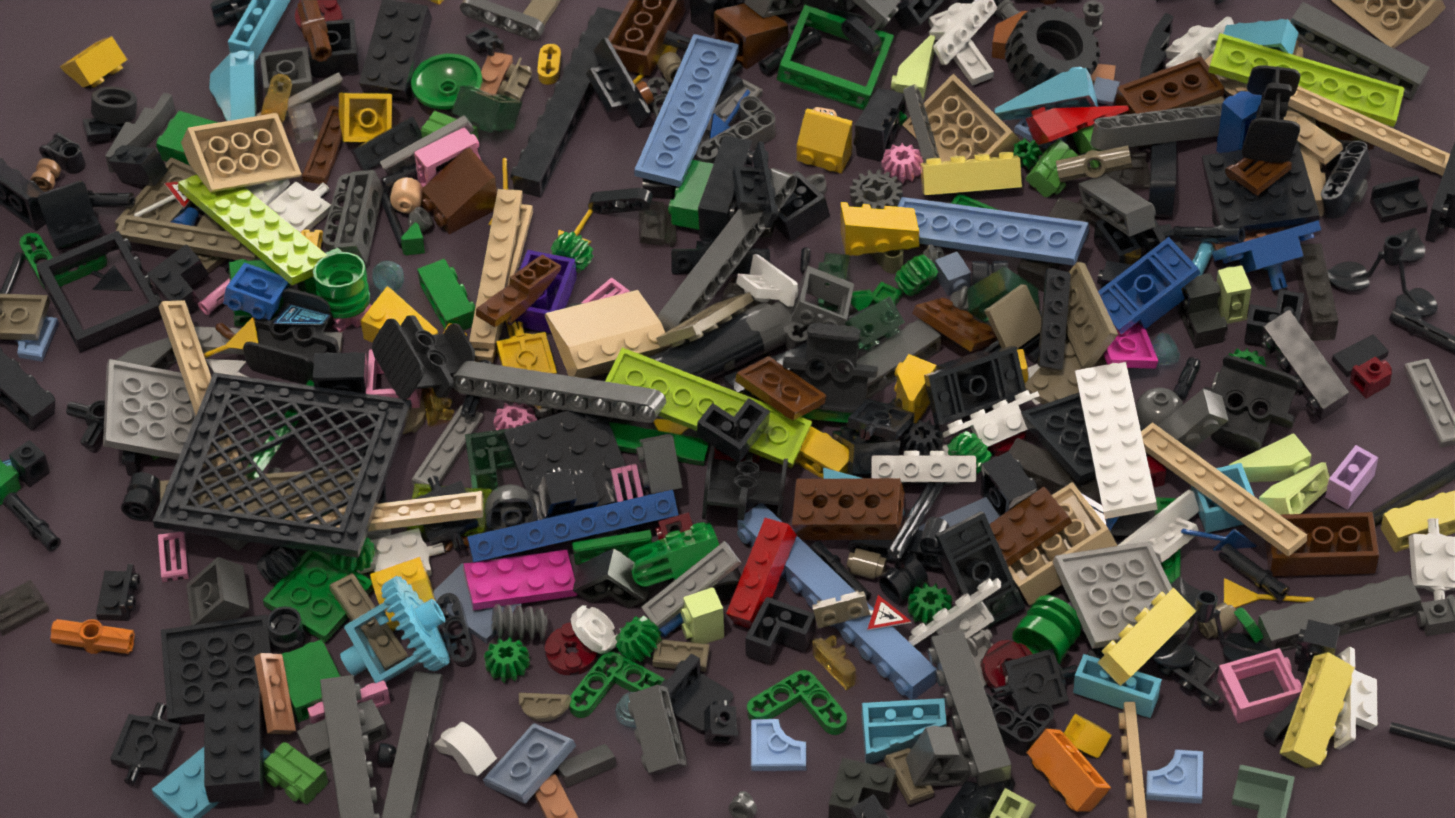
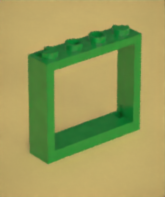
[776,5,894,110]

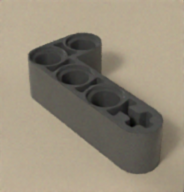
[696,96,776,164]

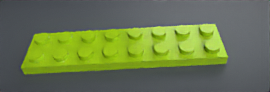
[1208,33,1404,127]
[178,175,327,285]
[605,347,812,468]

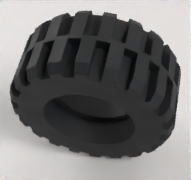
[1005,6,1100,90]

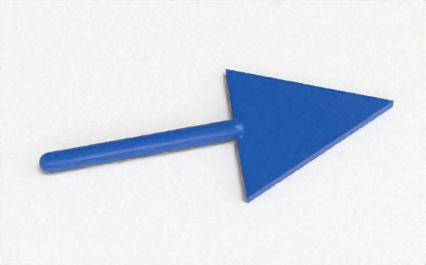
[709,90,750,139]
[1181,529,1257,551]

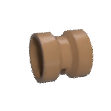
[30,158,61,192]

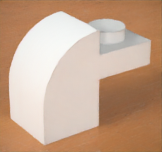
[434,722,497,776]

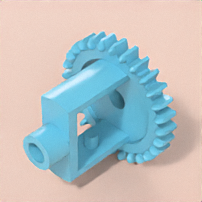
[340,576,450,683]

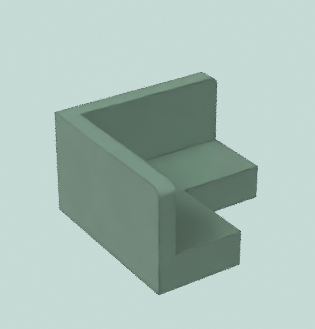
[1232,765,1295,818]

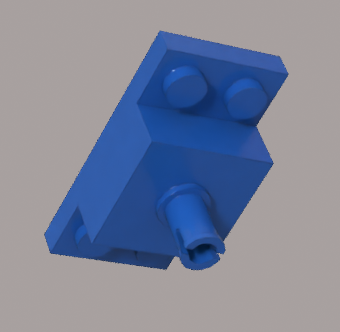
[1212,220,1321,291]
[1098,237,1201,334]

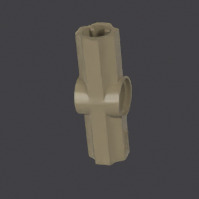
[1056,145,1132,182]

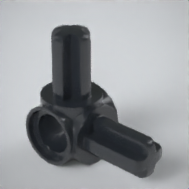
[66,400,105,449]

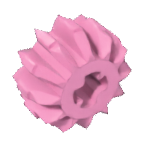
[882,143,923,184]
[494,402,537,443]

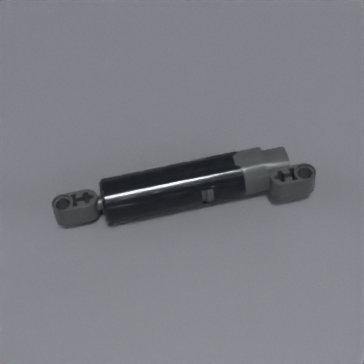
[607,301,824,421]

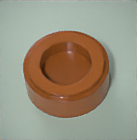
[636,81,655,106]

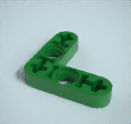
[19,233,108,289]
[569,652,665,718]
[747,670,847,735]

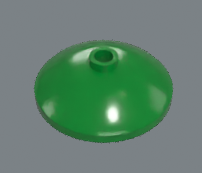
[411,54,482,109]

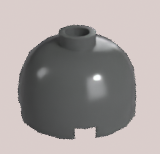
[1135,387,1183,427]
[484,484,537,530]

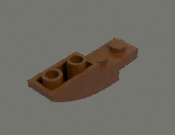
[476,254,561,328]

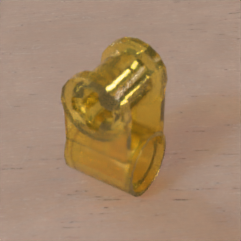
[260,74,292,123]

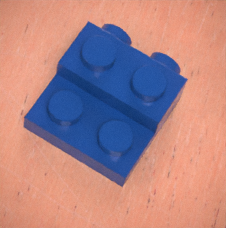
[223,263,290,320]

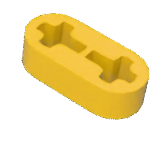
[537,44,561,85]

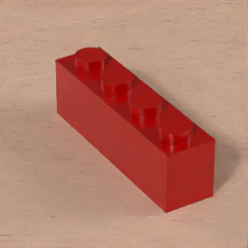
[726,518,797,629]

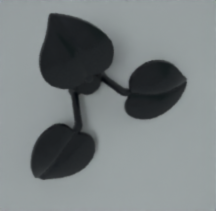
[1324,228,1438,317]
[1151,576,1271,668]

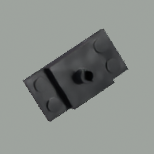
[1425,142,1455,243]
[924,346,1026,425]
[935,511,1025,630]

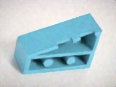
[861,698,946,764]

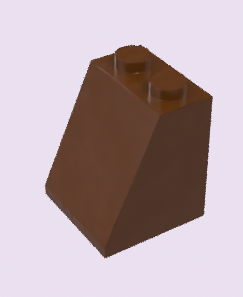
[714,3,789,70]
[421,147,497,235]

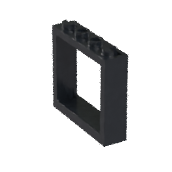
[36,231,162,353]

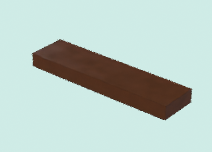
[302,106,343,184]

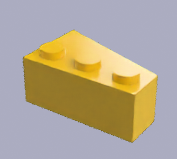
[840,202,919,256]
[361,286,438,343]

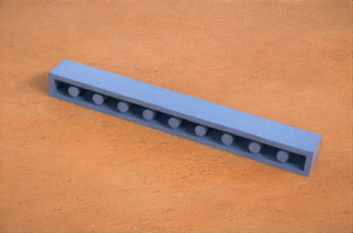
[737,503,937,700]

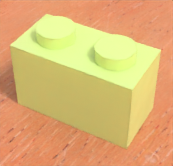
[1216,266,1251,324]
[681,587,724,644]

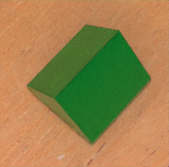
[401,222,425,256]
[850,289,873,311]

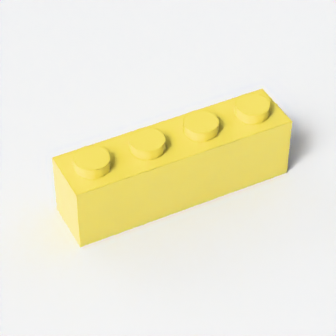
[920,152,1022,195]
[1381,491,1455,553]
[1097,588,1196,686]
[1279,652,1355,768]

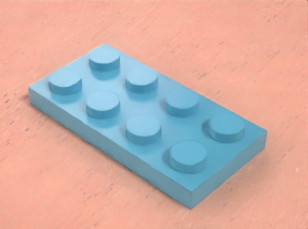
[152,747,271,818]

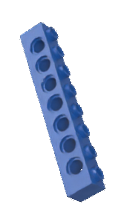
[467,490,679,562]

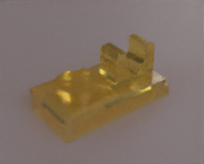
[421,388,454,426]
[813,635,856,691]

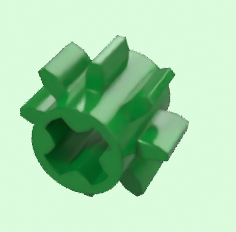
[1013,138,1043,170]

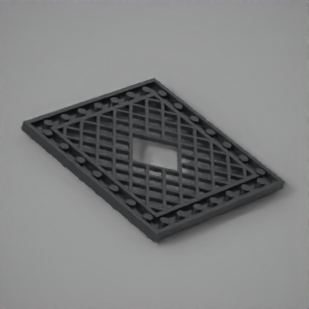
[153,373,412,558]

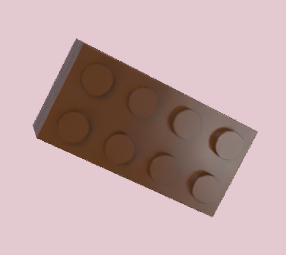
[608,0,686,76]
[1265,512,1379,576]

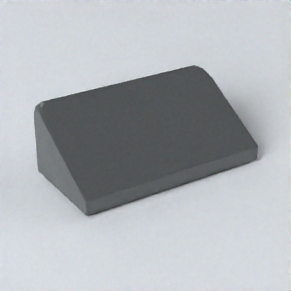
[556,744,616,787]

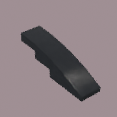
[1139,12,1174,79]

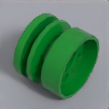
[313,252,370,318]
[1012,595,1083,664]

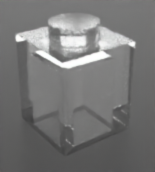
[287,102,319,144]

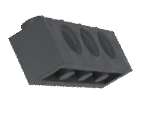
[334,170,384,264]

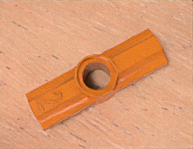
[50,619,135,654]

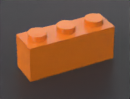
[1026,729,1111,812]

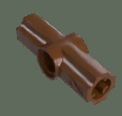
[297,0,332,62]

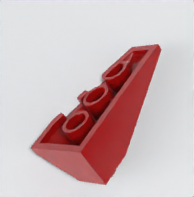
[1026,106,1129,145]

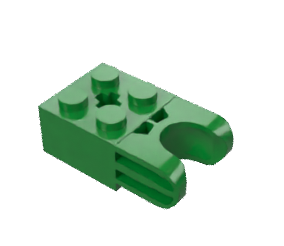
[628,522,719,586]

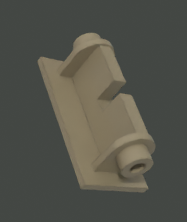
[497,57,532,106]
[812,590,870,628]

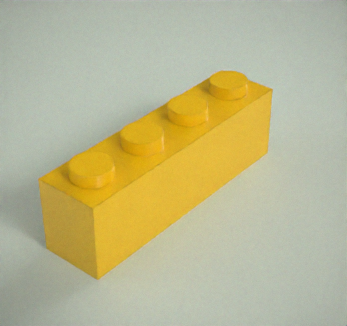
[795,426,850,479]

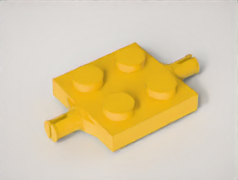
[496,321,557,374]

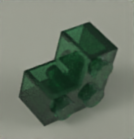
[452,85,522,132]
[968,266,1039,323]
[465,428,515,493]

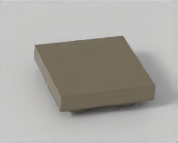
[984,284,1042,349]

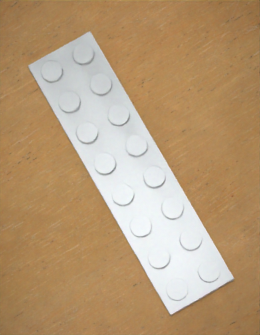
[1075,362,1157,519]

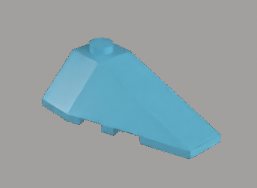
[209,51,258,121]
[995,67,1098,121]

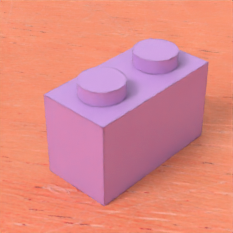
[1325,445,1378,510]

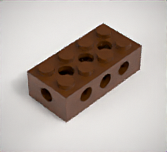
[1115,56,1225,115]
[792,478,905,540]

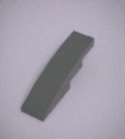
[105,92,175,173]

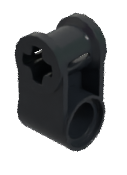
[39,132,86,174]

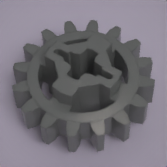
[850,170,903,209]

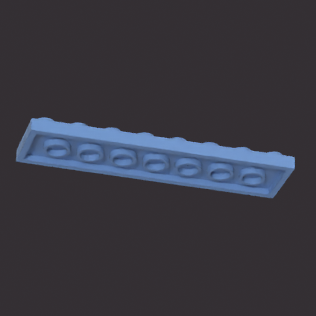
[634,34,739,187]
[898,197,1089,265]

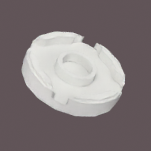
[571,606,618,654]

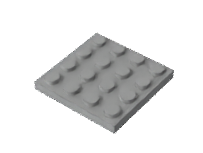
[103,359,196,460]
[1053,541,1190,649]

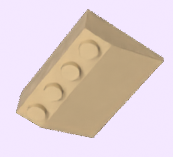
[1330,0,1446,48]
[902,74,1021,162]
[181,113,301,192]
[545,290,670,378]
[1008,482,1117,605]

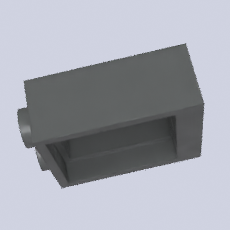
[791,266,854,327]

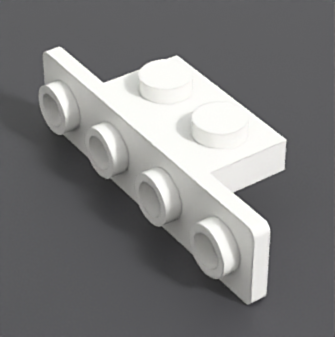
[929,0,997,65]
[1165,17,1234,69]
[736,255,798,307]
[943,390,1040,446]
[872,451,976,482]
[1118,490,1199,562]
[909,578,1001,646]
[1333,647,1377,750]

